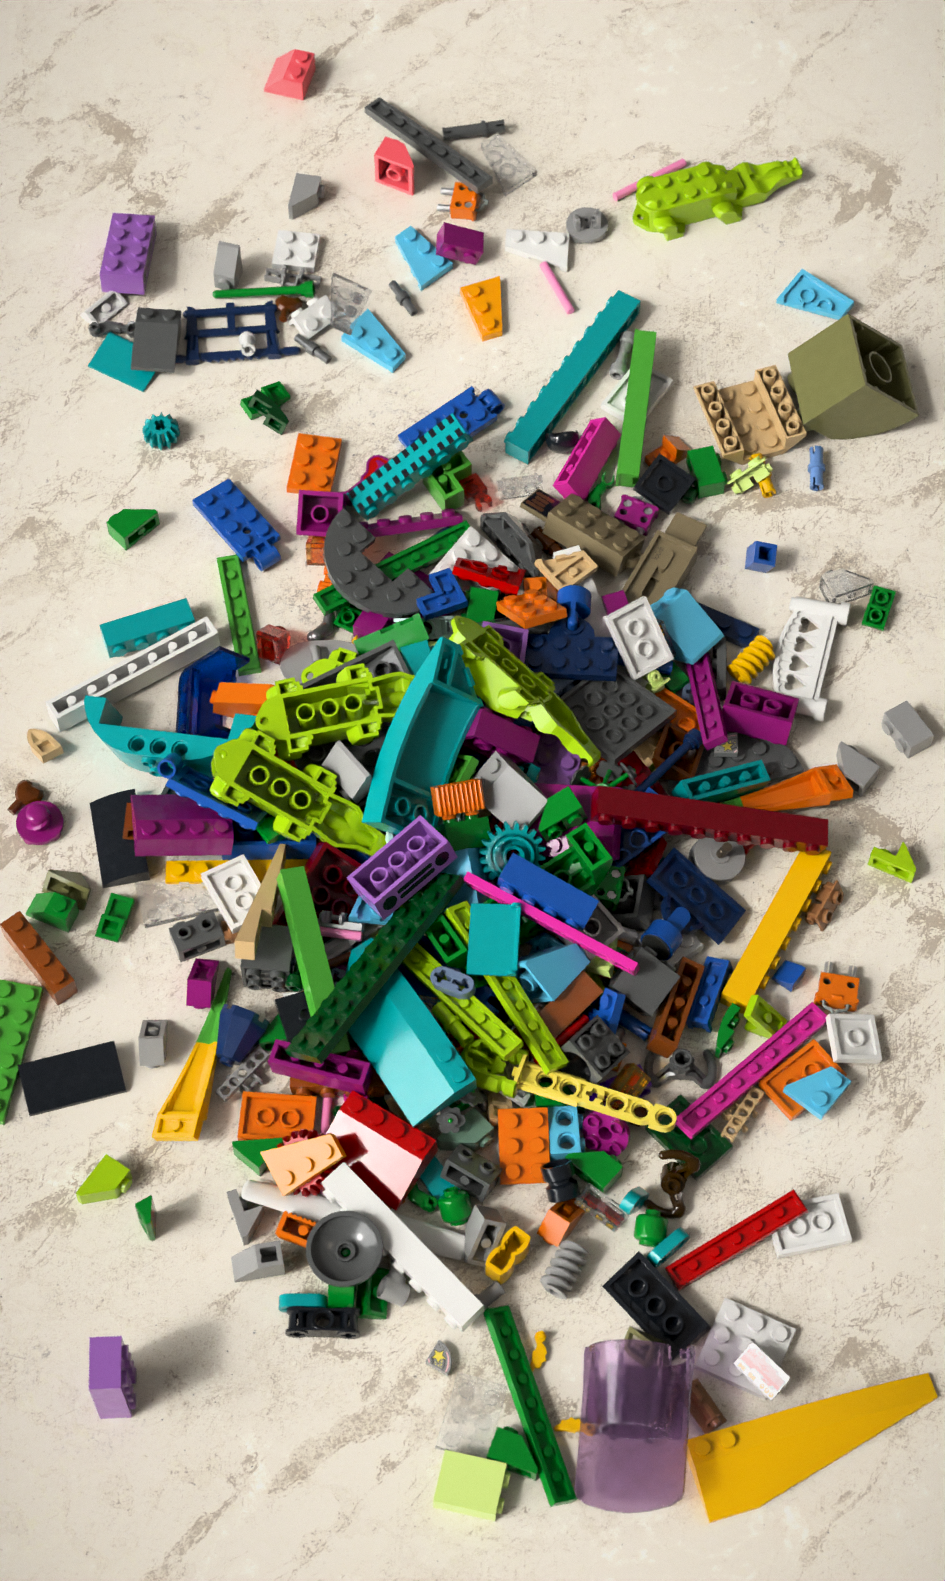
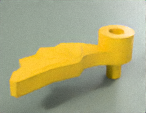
[530,1331,547,1372]
[554,1417,597,1437]

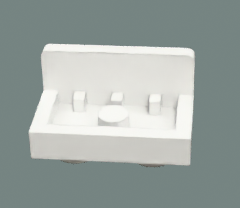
[288,295,341,339]

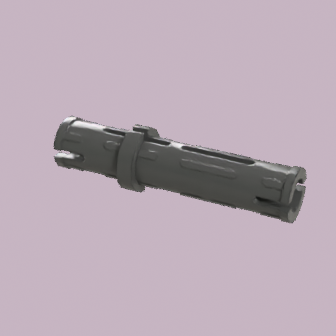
[442,119,505,141]

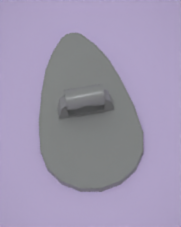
[280,640,359,685]

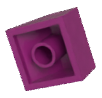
[296,490,347,537]

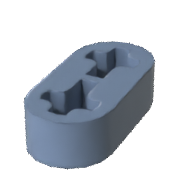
[430,966,476,1000]

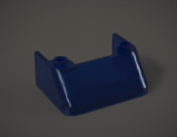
[176,646,250,739]

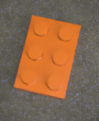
[287,433,342,494]
[496,589,567,629]
[758,1039,847,1121]
[237,1091,317,1143]
[498,1107,550,1185]

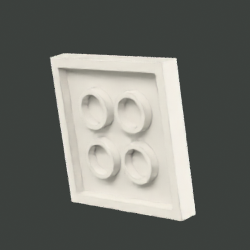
[429,526,519,597]
[694,1298,796,1400]

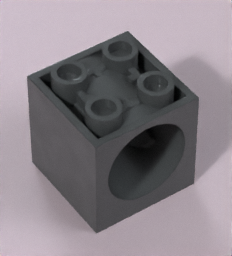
[240,925,295,992]
[604,946,680,1016]
[558,1015,630,1094]

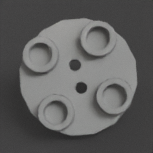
[566,207,608,244]

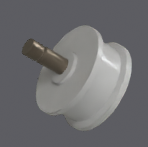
[688,838,745,886]

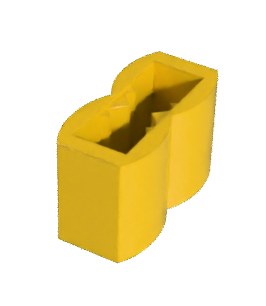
[485,1226,531,1285]

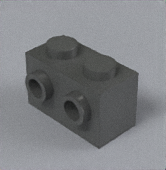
[169,911,226,962]
[440,1143,503,1202]

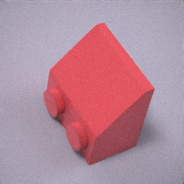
[264,49,316,100]
[374,136,415,196]

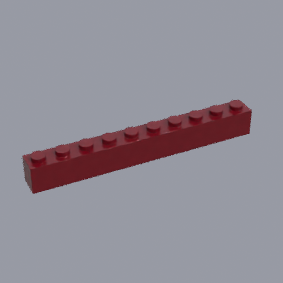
[591,786,828,856]

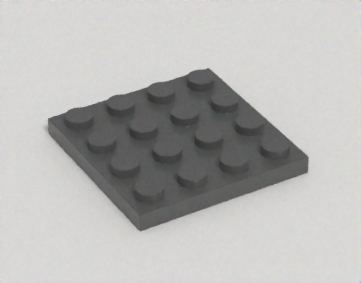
[560,669,677,766]

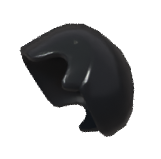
[545,430,579,453]

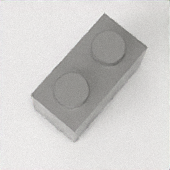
[881,700,934,758]

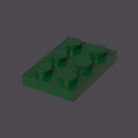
[645,1094,733,1181]

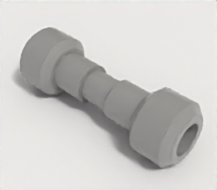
[609,331,635,380]

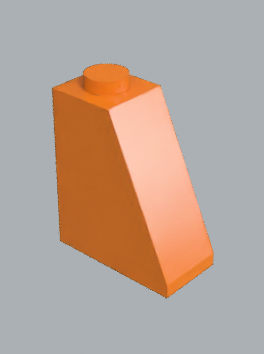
[210,682,275,718]

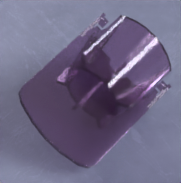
[575,1339,695,1514]

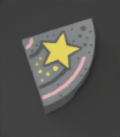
[714,733,738,757]
[426,1340,452,1376]

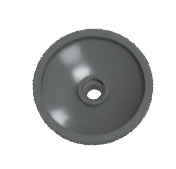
[306,1211,383,1288]

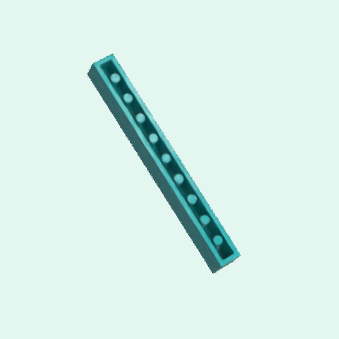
[504,290,641,465]

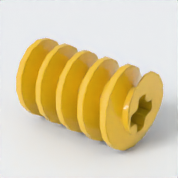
[727,635,775,685]

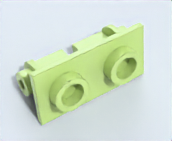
[727,456,773,494]
[641,670,671,693]

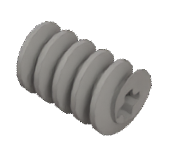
[540,1241,590,1300]

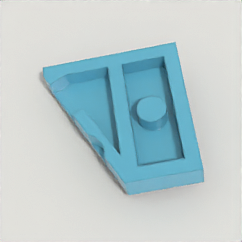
[783,1066,851,1120]

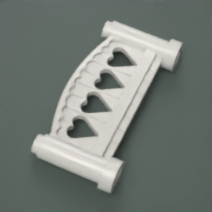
[773,596,851,722]

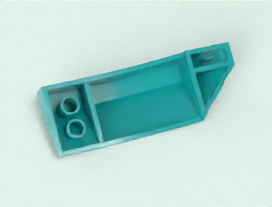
[362,637,484,835]
[345,937,477,1128]

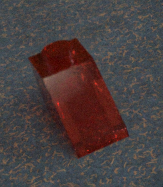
[256,624,291,665]

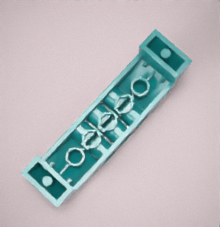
[84,695,261,778]

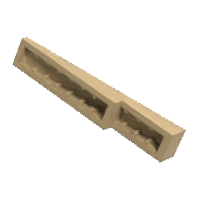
[235,844,286,960]

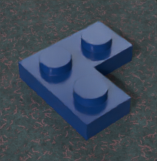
[416,568,468,621]
[583,987,626,1034]

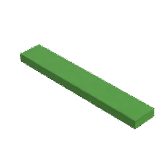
[217,555,261,676]

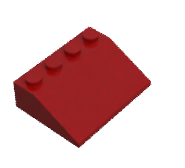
[326,1090,438,1211]

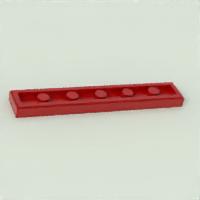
[665,1189,808,1291]

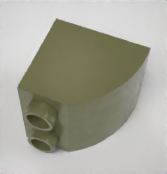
[787,314,919,440]

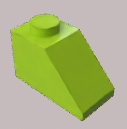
[76,1154,133,1204]

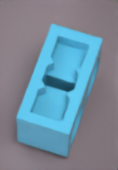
[548,1106,585,1162]

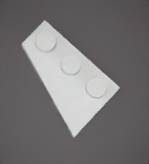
[505,229,570,272]

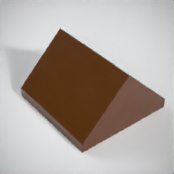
[652,722,704,781]

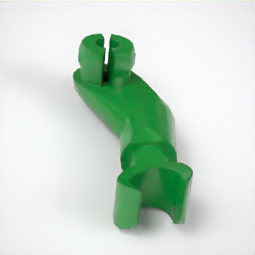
[587,472,615,510]
[408,1182,437,1212]

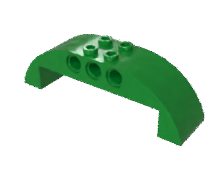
[425,823,613,968]

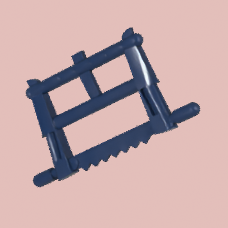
[176,301,301,365]

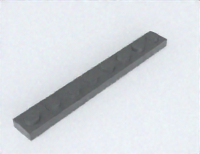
[365,97,493,194]

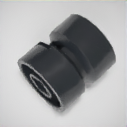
[540,1158,580,1203]

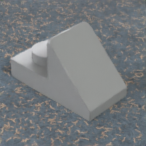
[227,1189,265,1246]

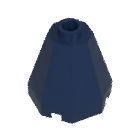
[216,1004,270,1067]

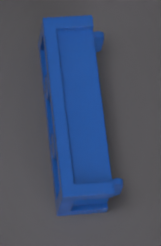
[686,956,733,1033]

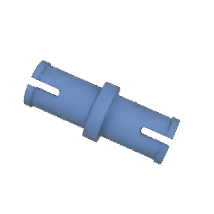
[808,446,825,491]

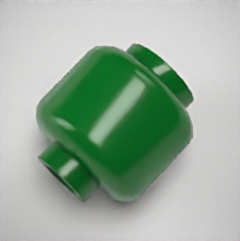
[437,1186,473,1226]
[634,1209,668,1248]

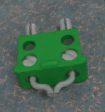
[590,866,633,912]

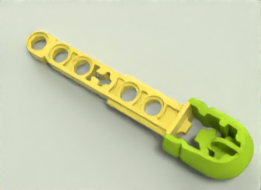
[460,1038,677,1133]

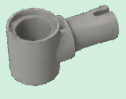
[377,1259,410,1306]

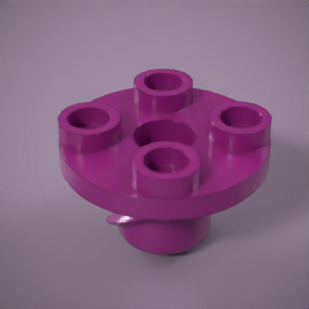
[16,801,64,845]
[582,1111,630,1156]

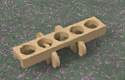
[721,1086,764,1143]

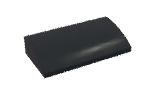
[90,789,150,888]
[17,1041,127,1117]
[602,1251,711,1361]

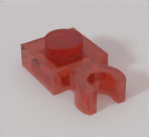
[458,473,492,512]

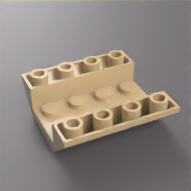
[693,365,807,465]

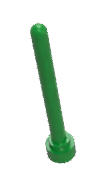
[212,280,315,299]

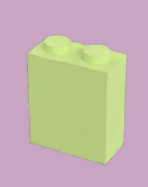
[433,1450,511,1521]

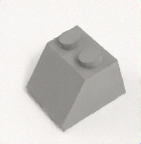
[322,740,372,805]

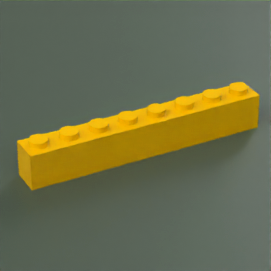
[720,849,833,1014]

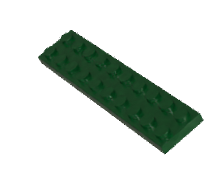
[285,872,465,1064]

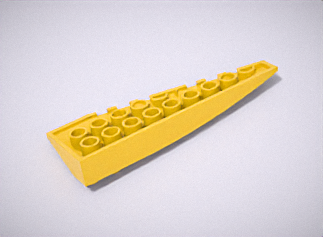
[684,1373,938,1523]

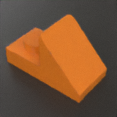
[644,435,691,466]

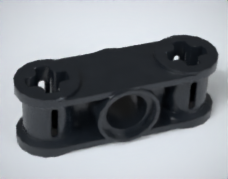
[285,1306,361,1339]

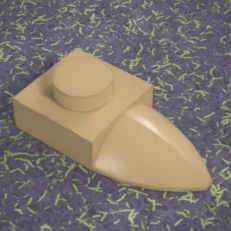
[27,729,63,764]
[486,1091,513,1126]

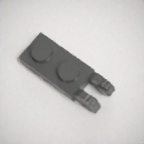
[712,637,727,700]

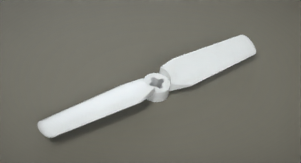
[241,1180,465,1260]

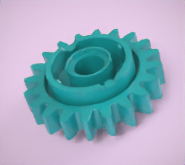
[479,821,546,883]

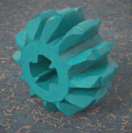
[142,412,180,450]

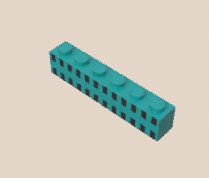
[346,413,473,521]

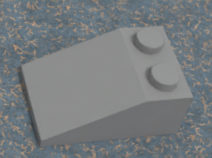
[472,751,548,829]

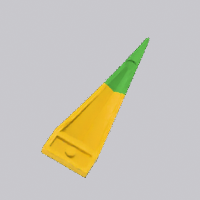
[152,967,232,1141]

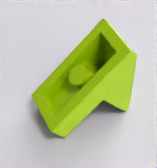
[868,842,916,883]
[744,995,787,1039]

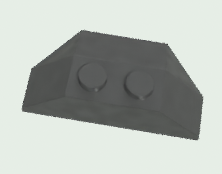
[480,512,543,578]

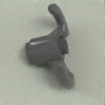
[644,1049,717,1089]

